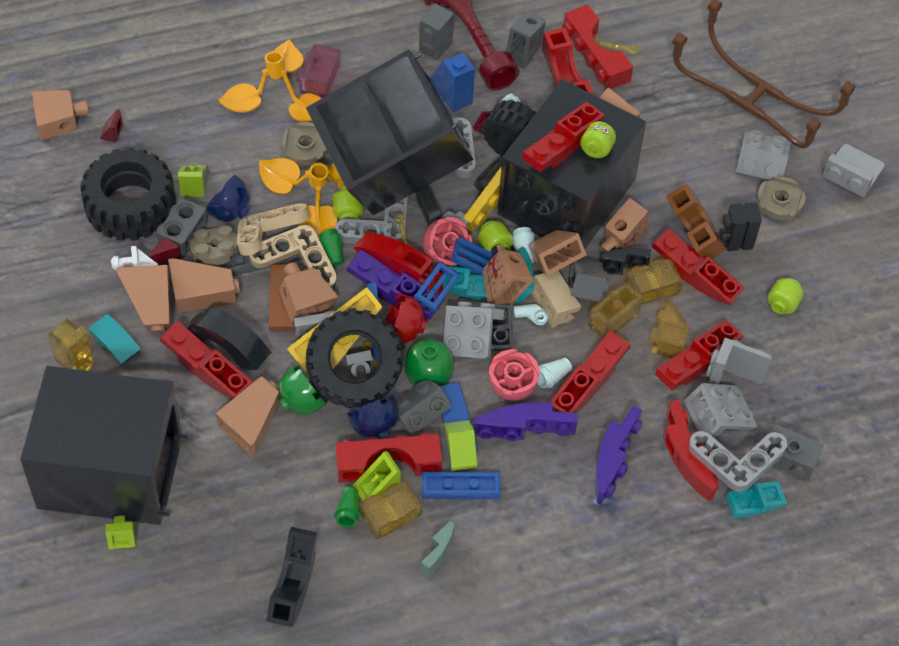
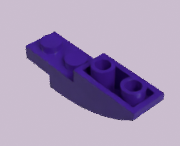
[346,249,445,319]
[474,402,578,441]
[595,406,643,505]

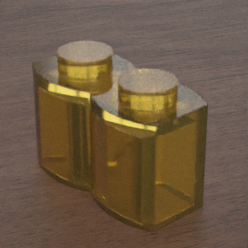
[625,259,683,305]
[360,482,422,539]

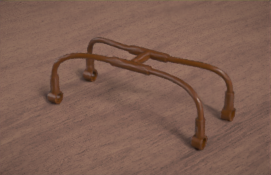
[672,0,856,149]

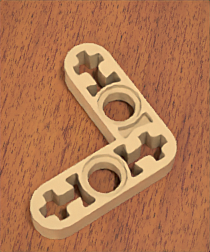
[237,203,310,256]
[249,225,336,289]

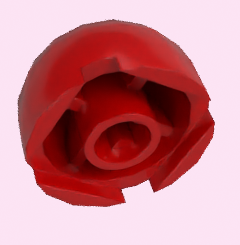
[385,293,427,344]

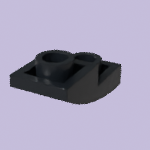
[600,248,652,275]
[490,304,513,350]

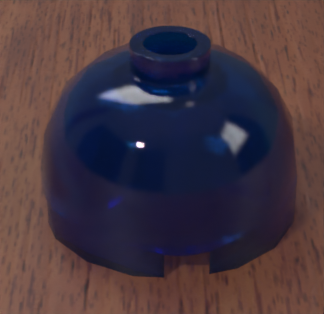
[206,174,251,222]
[346,395,399,439]

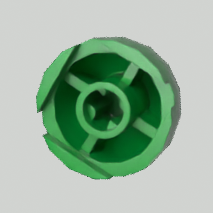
[404,339,454,386]
[278,364,327,416]

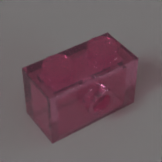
[297,44,340,98]

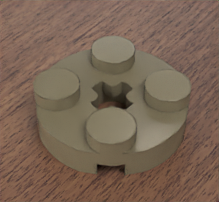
[282,122,328,165]
[757,176,806,222]
[190,226,239,266]

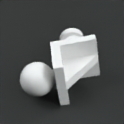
[111,246,158,271]

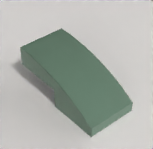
[421,521,454,580]

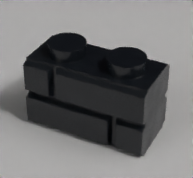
[719,202,762,252]

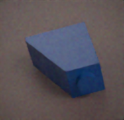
[430,53,475,112]

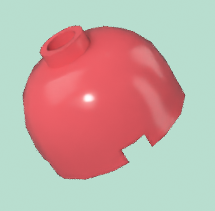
[422,217,472,266]
[488,349,540,401]

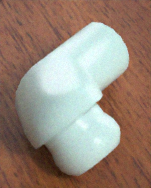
[513,304,548,325]

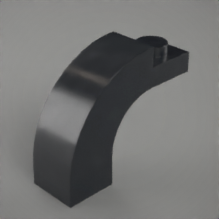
[187,307,272,370]
[266,527,318,627]

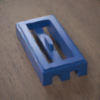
[451,237,493,276]
[414,261,460,313]

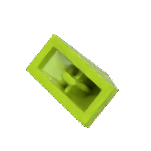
[178,165,207,197]
[444,420,477,471]
[353,451,401,505]

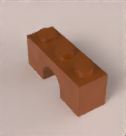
[666,184,727,259]

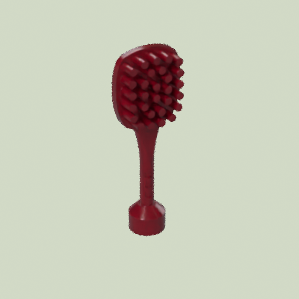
[424,0,520,91]

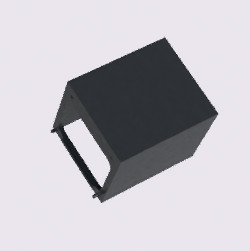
[306,49,474,216]
[497,79,646,250]
[20,366,188,525]

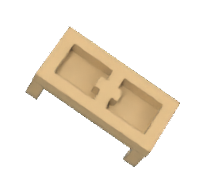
[531,271,581,328]

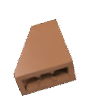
[168,259,240,313]
[117,265,171,333]
[216,376,280,458]

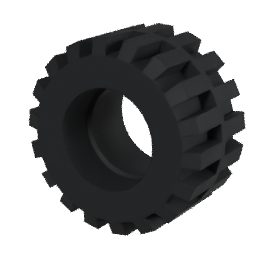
[482,100,537,156]

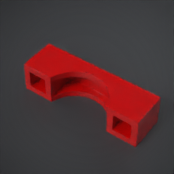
[562,4,633,89]
[542,28,594,95]
[335,433,442,483]

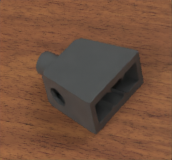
[506,14,546,70]

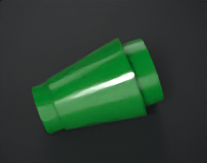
[319,229,344,267]
[334,487,360,528]

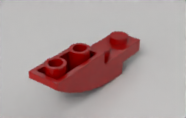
[521,102,605,172]
[652,228,745,305]
[353,232,443,295]
[160,320,253,400]
[655,320,744,391]
[550,331,630,413]
[663,400,719,501]

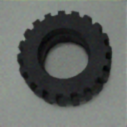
[80,148,176,241]
[305,308,404,408]

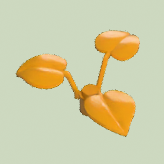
[218,39,322,122]
[259,158,345,239]

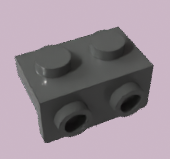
[388,380,451,435]

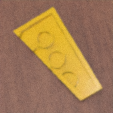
[463,168,501,232]
[287,287,382,378]

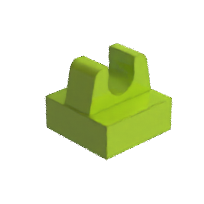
[105,515,136,550]

